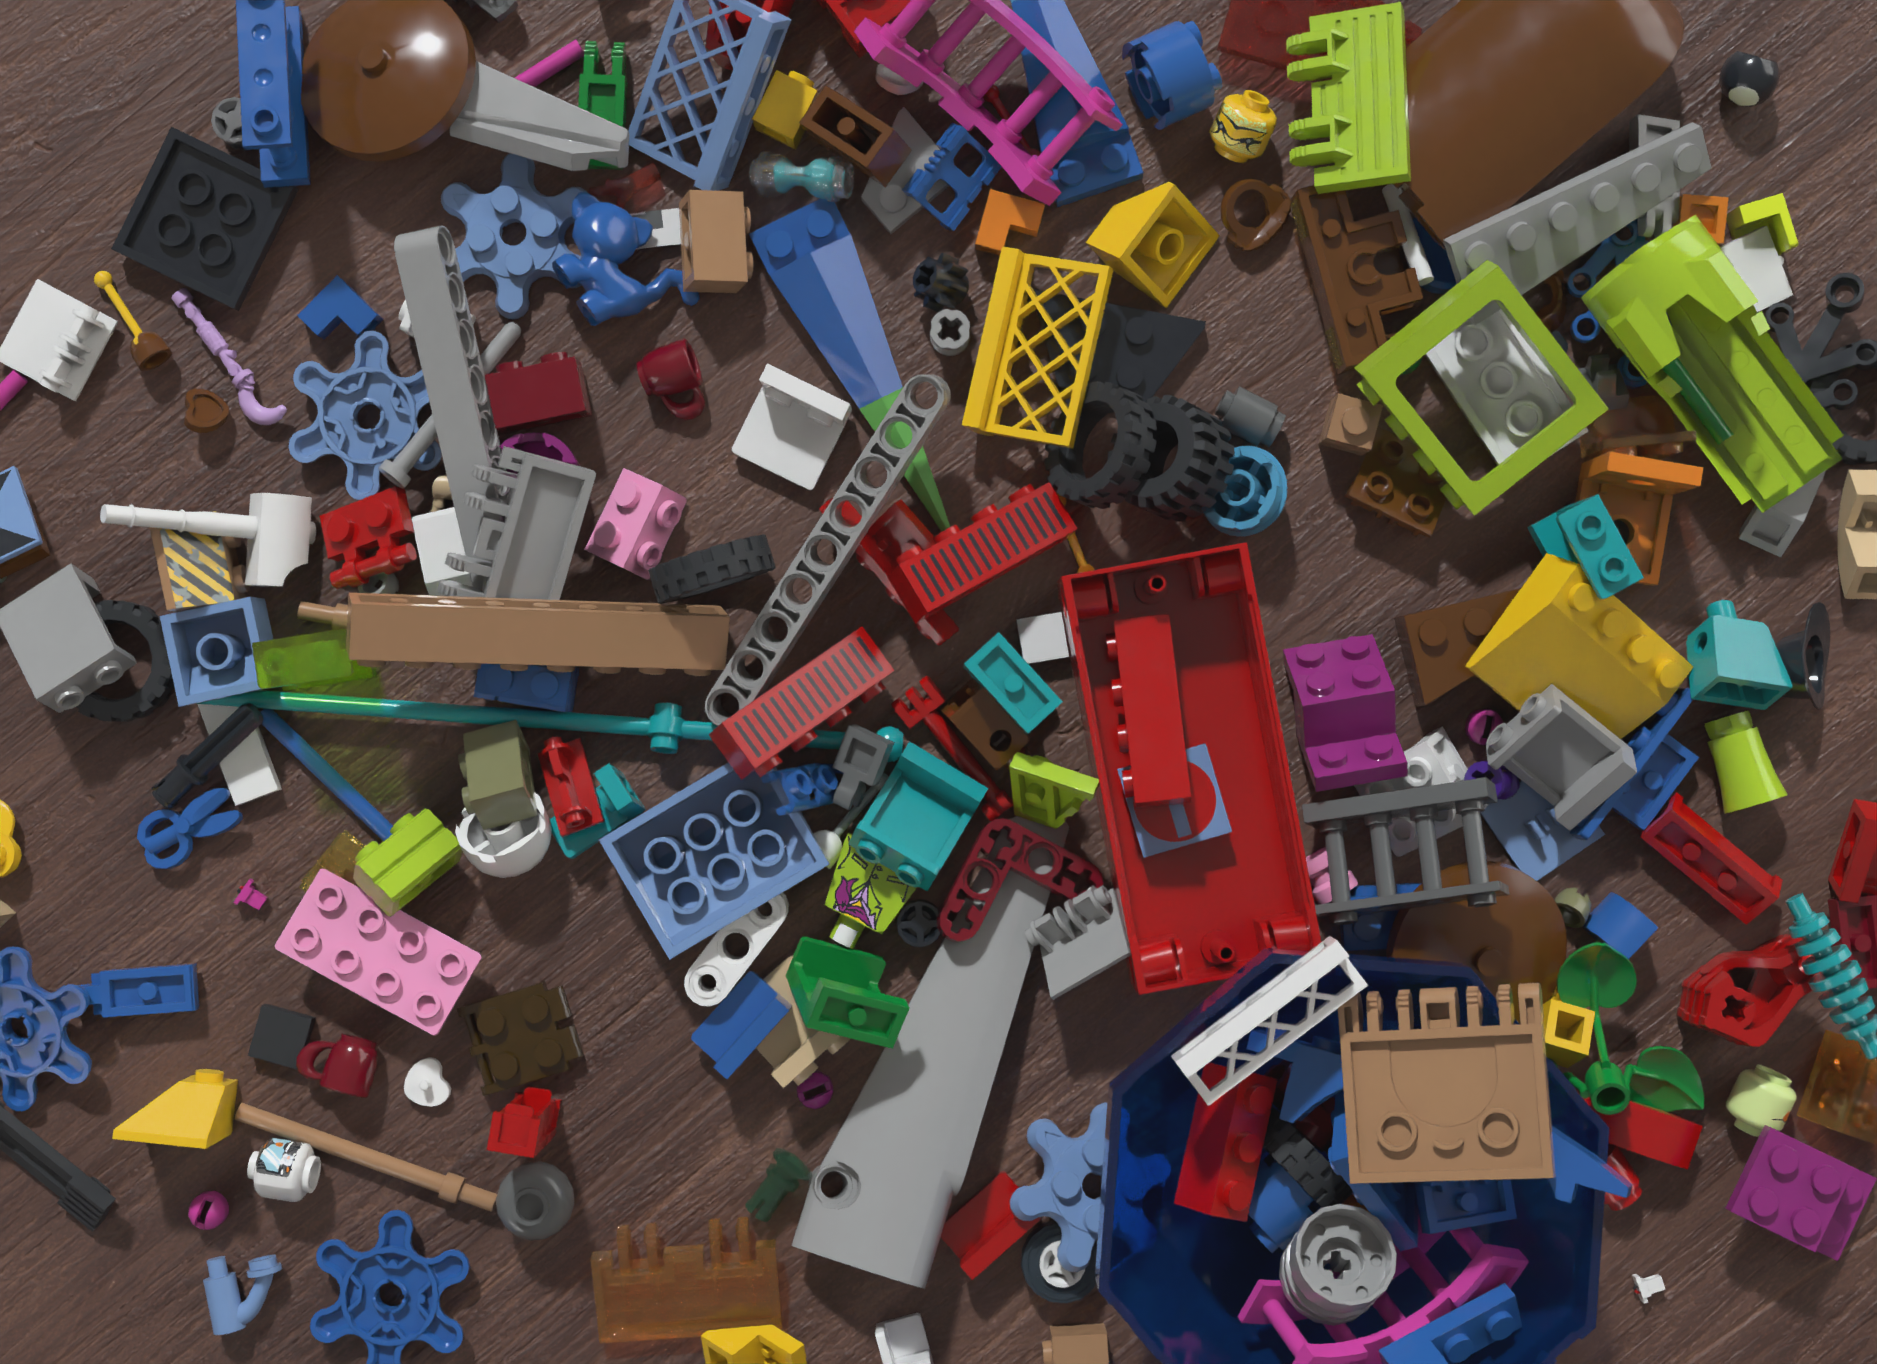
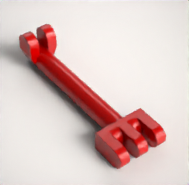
[891,675,1014,821]

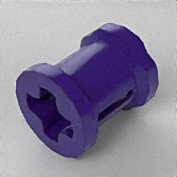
[1464,761,1520,800]

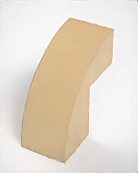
[1837,470,1877,599]

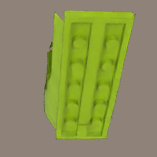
[1581,215,1844,513]

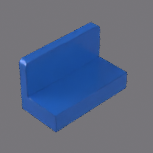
[691,971,792,1079]

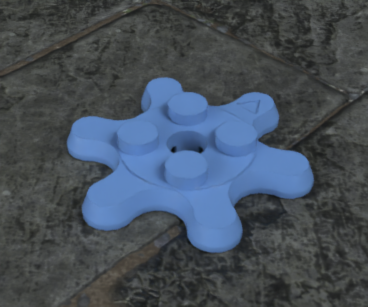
[441,153,588,320]
[289,331,442,500]
[1010,1102,1170,1272]

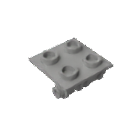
[1025,885,1131,1000]

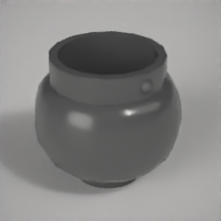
[496,1161,575,1241]

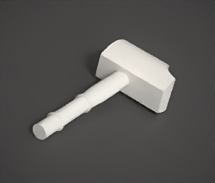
[100,493,316,587]

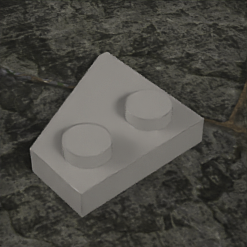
[861,107,949,235]

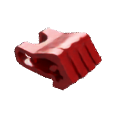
[1677,934,1820,1047]

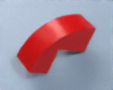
[1562,1088,1703,1170]

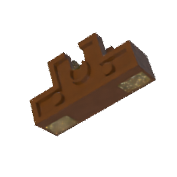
[1290,185,1423,375]

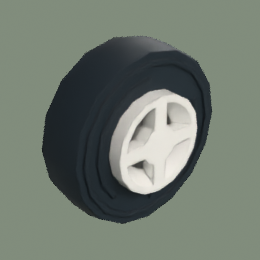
[1021,1220,1103,1303]

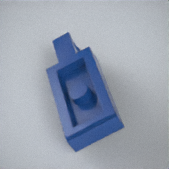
[81,963,199,1017]

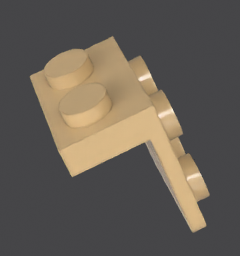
[756,955,851,1088]

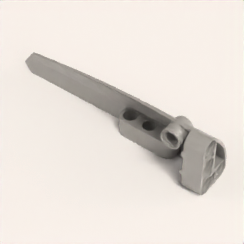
[791,816,1069,1289]

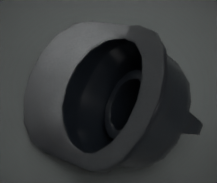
[1775,602,1830,710]

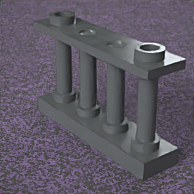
[1302,777,1510,925]

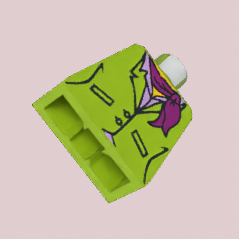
[825,832,917,949]

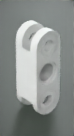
[684,892,789,1006]

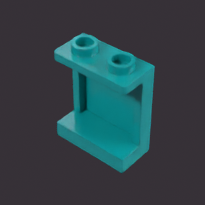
[1527,494,1644,599]
[963,632,1063,734]
[848,741,989,891]

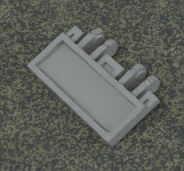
[437,446,596,600]

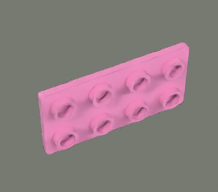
[275,869,482,1036]

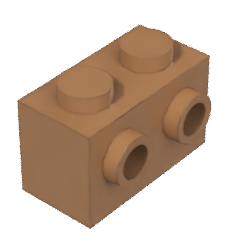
[679,190,753,293]

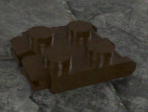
[456,981,584,1096]

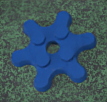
[0,946,92,1112]
[310,1210,470,1364]

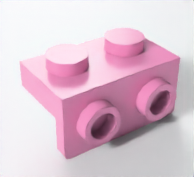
[584,468,687,580]

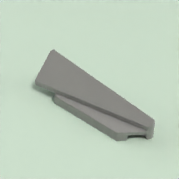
[450,61,629,171]

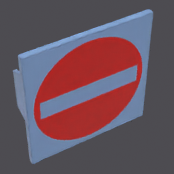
[1117,743,1232,858]

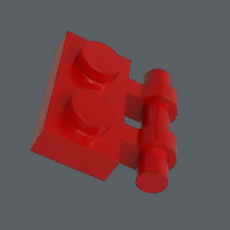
[319,486,417,589]

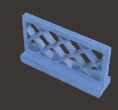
[628,0,791,191]

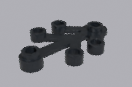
[1765,273,1877,410]

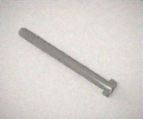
[378,322,521,489]

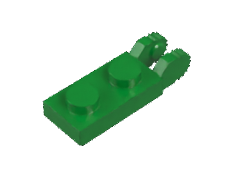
[578,41,627,170]

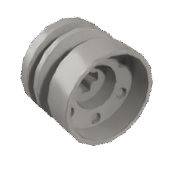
[1279,1204,1397,1326]

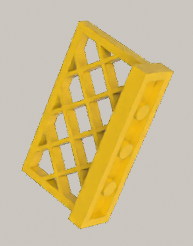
[962,247,1113,449]

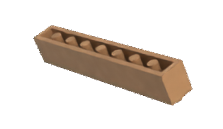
[346,593,730,676]

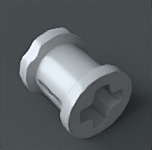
[930,309,970,356]

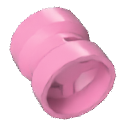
[1306,847,1358,905]

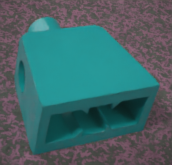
[1686,600,1793,710]

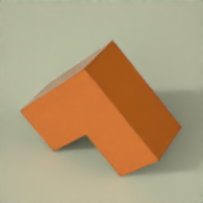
[975,189,1045,256]

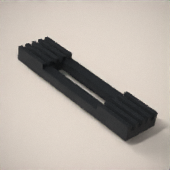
[0,1101,116,1232]

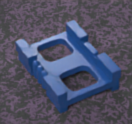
[902,123,1002,231]

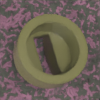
[1555,887,1592,928]

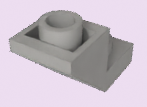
[1739,470,1826,557]

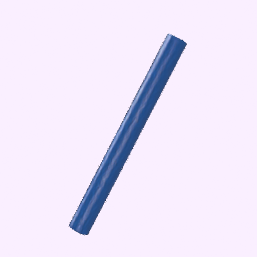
[261,709,393,842]

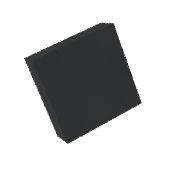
[248,1004,316,1069]

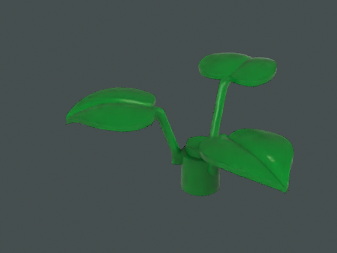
[1546,942,1704,1117]

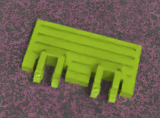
[1286,2,1411,194]

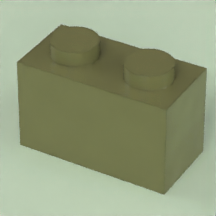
[458,720,537,830]

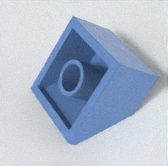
[159,597,274,707]

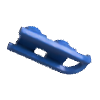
[761,763,844,816]

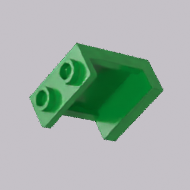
[785,936,910,1049]

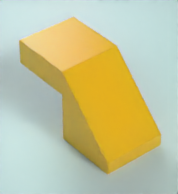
[701,1324,807,1364]

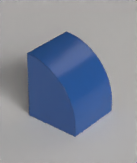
[1582,892,1659,959]

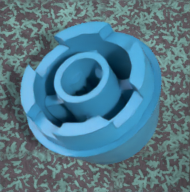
[1202,446,1287,536]

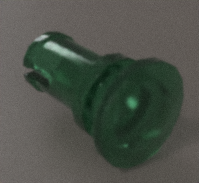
[745,1148,812,1222]

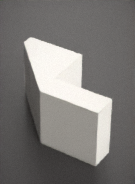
[412,507,473,596]

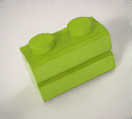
[353,808,462,917]

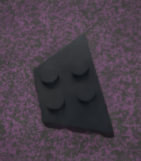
[1034,289,1206,403]

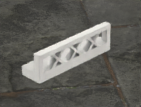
[1171,936,1368,1106]

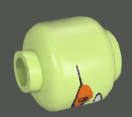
[1726,1065,1797,1137]

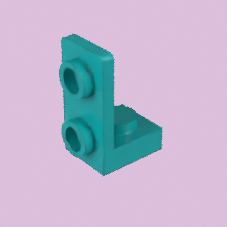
[550,763,646,859]

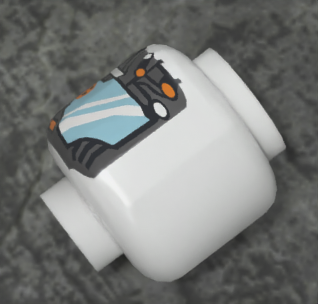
[247,1138,321,1202]

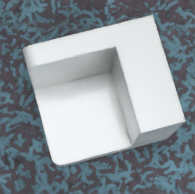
[875,1313,934,1364]

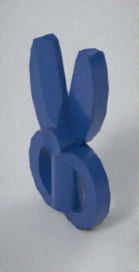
[137,788,243,869]

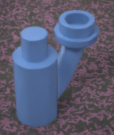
[203,1255,282,1335]

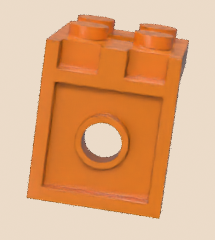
[1575,452,1703,586]

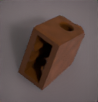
[939,678,1032,771]

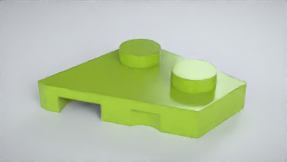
[1009,752,1099,829]

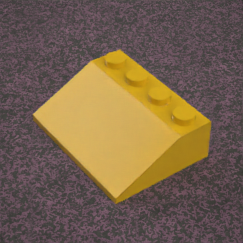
[1465,553,1694,739]

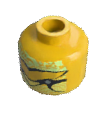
[1209,90,1277,163]

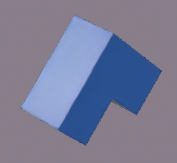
[297,275,384,339]

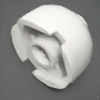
[455,793,552,878]

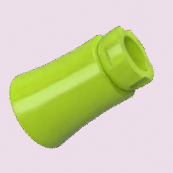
[1705,711,1788,814]

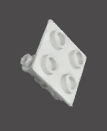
[0,279,118,401]

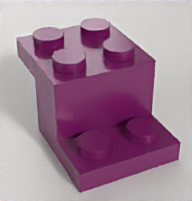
[1283,634,1408,792]
[1725,1125,1877,1261]

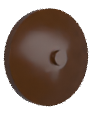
[301,0,476,162]
[1386,861,1567,1027]

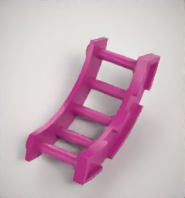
[854,0,1123,206]
[1238,1217,1529,1364]

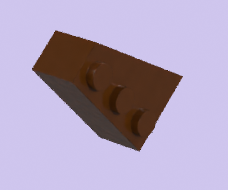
[1394,588,1521,706]

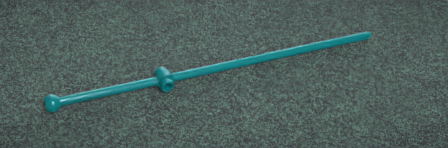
[197,690,904,762]

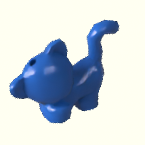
[552,192,700,326]

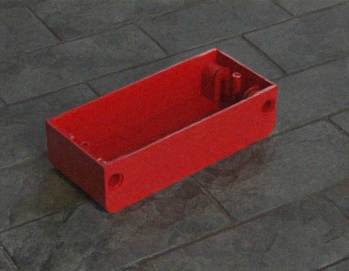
[1057,542,1322,995]

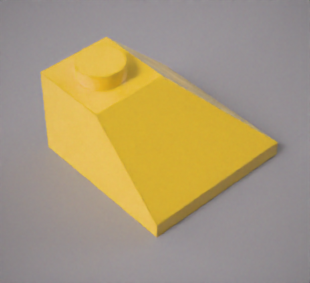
[1086,182,1220,308]
[112,1069,238,1149]

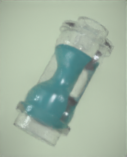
[749,151,854,202]

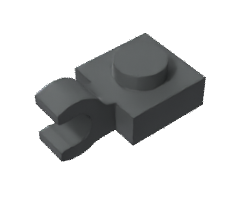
[832,724,895,810]

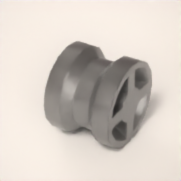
[211,97,251,151]

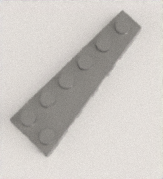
[1443,122,1712,325]

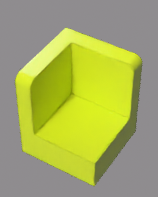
[1726,193,1798,256]

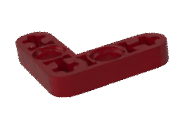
[937,818,1103,942]

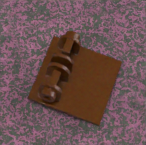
[1344,426,1446,538]

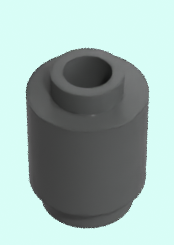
[1214,386,1286,447]

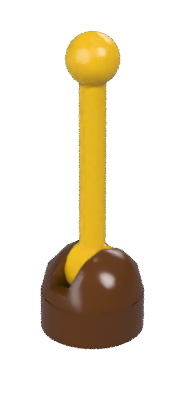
[94,271,172,371]

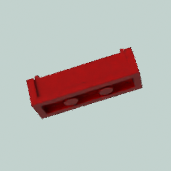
[1640,792,1783,925]
[487,1086,561,1158]

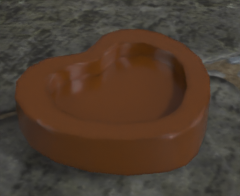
[184,389,229,433]

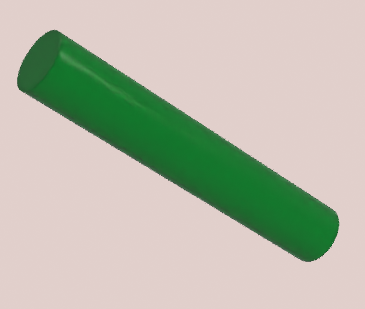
[1662,357,1734,445]

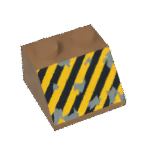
[150,511,250,612]

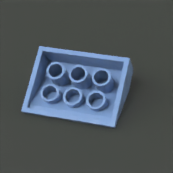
[599,762,830,960]

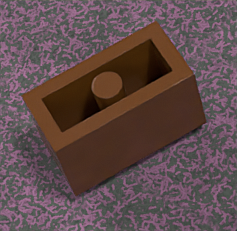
[799,85,912,188]

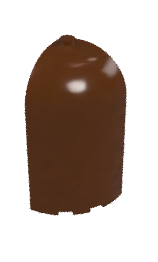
[1393,0,1684,250]

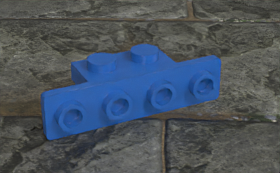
[1569,688,1699,840]

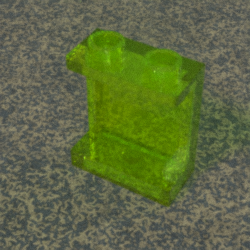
[252,629,377,691]

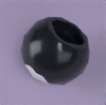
[1719,51,1780,107]

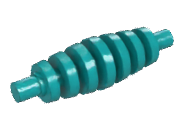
[1785,893,1877,1059]

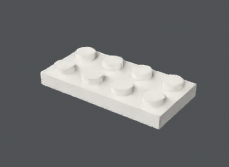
[1425,309,1589,466]

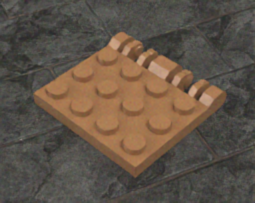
[1338,983,1556,1184]

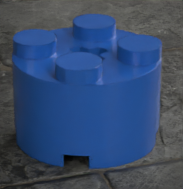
[1122,21,1222,130]
[1248,1148,1321,1253]

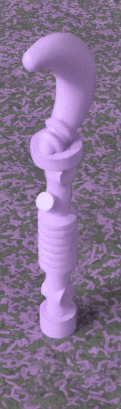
[171,288,287,425]

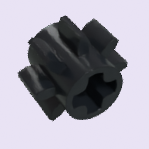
[913,252,969,312]

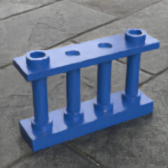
[236,0,311,188]

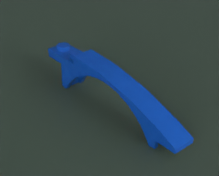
[1247,1027,1633,1203]

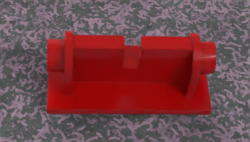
[538,737,604,837]

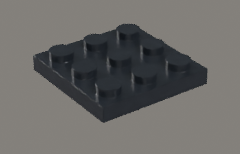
[111,127,298,311]

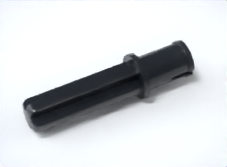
[151,703,264,808]

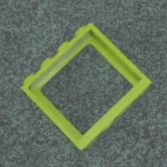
[1354,260,1609,516]

